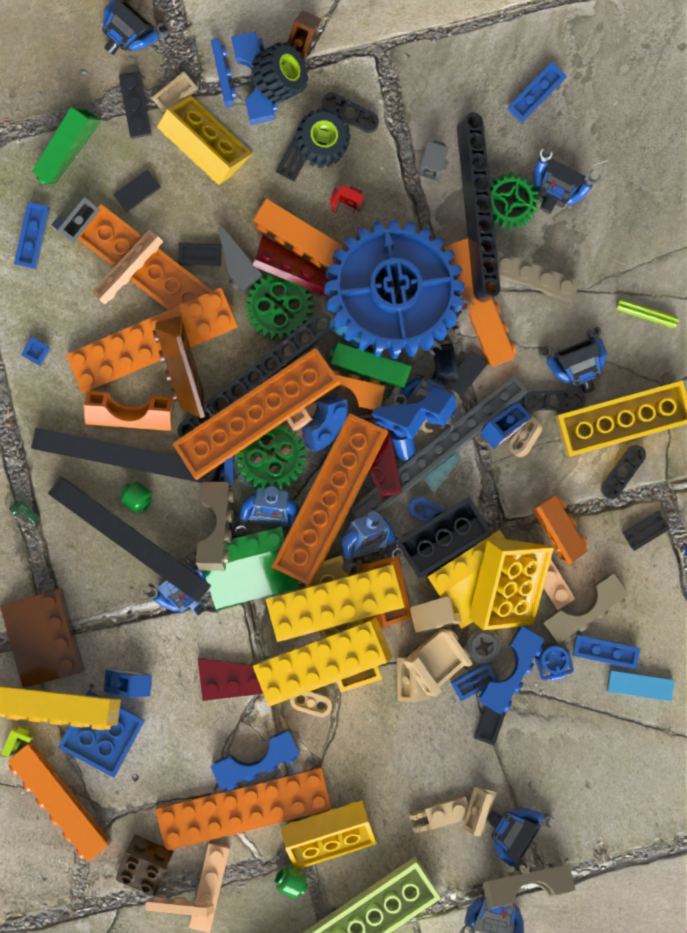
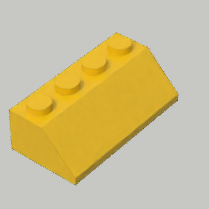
[157,96,252,185]
[281,801,377,869]

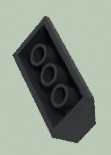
[396,496,492,579]

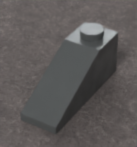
[218,225,263,294]

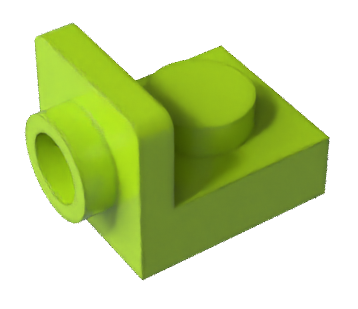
[1,726,34,757]

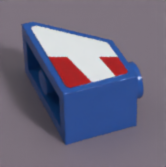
[480,401,531,449]
[104,670,152,697]

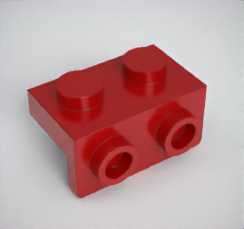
[330,185,364,213]

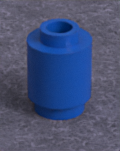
[391,433,416,461]

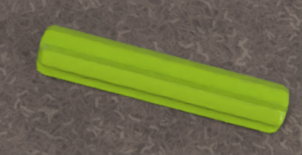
[616,299,679,328]

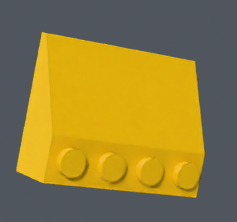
[426,529,506,629]
[468,539,554,630]

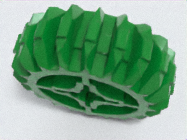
[490,172,540,230]

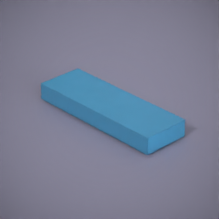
[607,670,675,701]

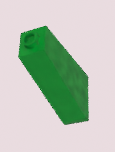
[32,107,102,185]
[328,343,412,389]

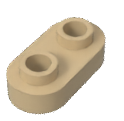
[509,416,542,457]
[290,691,332,717]

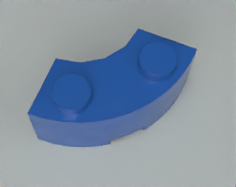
[302,394,347,452]

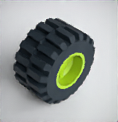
[251,42,308,103]
[294,108,351,168]

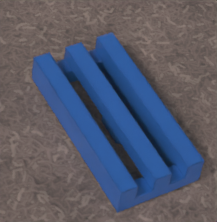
[451,663,498,701]

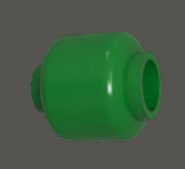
[121,482,153,513]
[275,866,308,899]

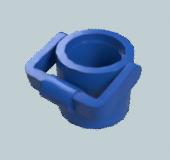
[535,643,574,681]

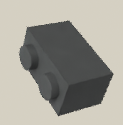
[418,140,449,181]
[51,192,100,243]

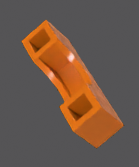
[332,370,385,411]
[84,391,174,431]

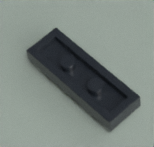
[119,71,152,139]

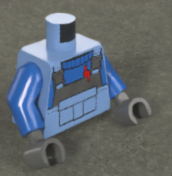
[235,486,300,536]
[341,511,403,575]
[143,552,207,616]

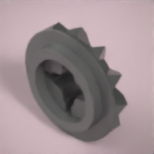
[467,629,501,663]

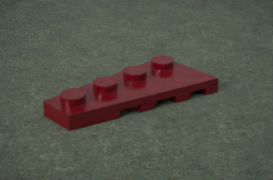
[252,235,330,298]
[357,413,402,497]
[198,658,264,701]

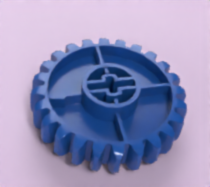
[324,219,465,359]

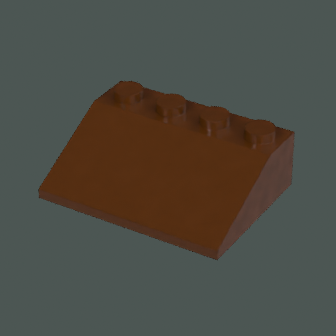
[153,316,205,418]
[0,588,85,688]

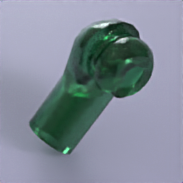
[9,501,40,525]

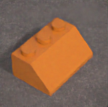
[531,495,588,565]
[352,555,412,627]

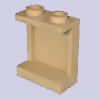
[403,629,472,697]

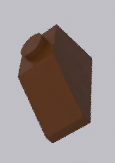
[287,10,322,60]

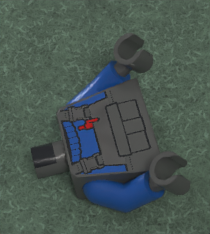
[459,893,524,933]

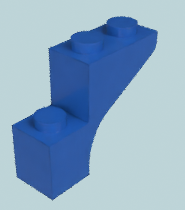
[372,387,457,439]

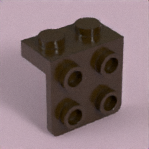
[116,834,174,896]

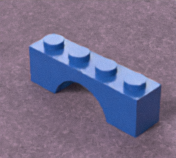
[231,32,278,125]
[477,626,545,714]
[210,728,300,790]

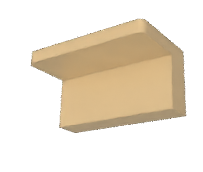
[410,596,462,634]
[397,657,431,702]
[462,787,496,836]

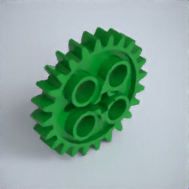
[245,273,314,341]
[236,424,306,490]

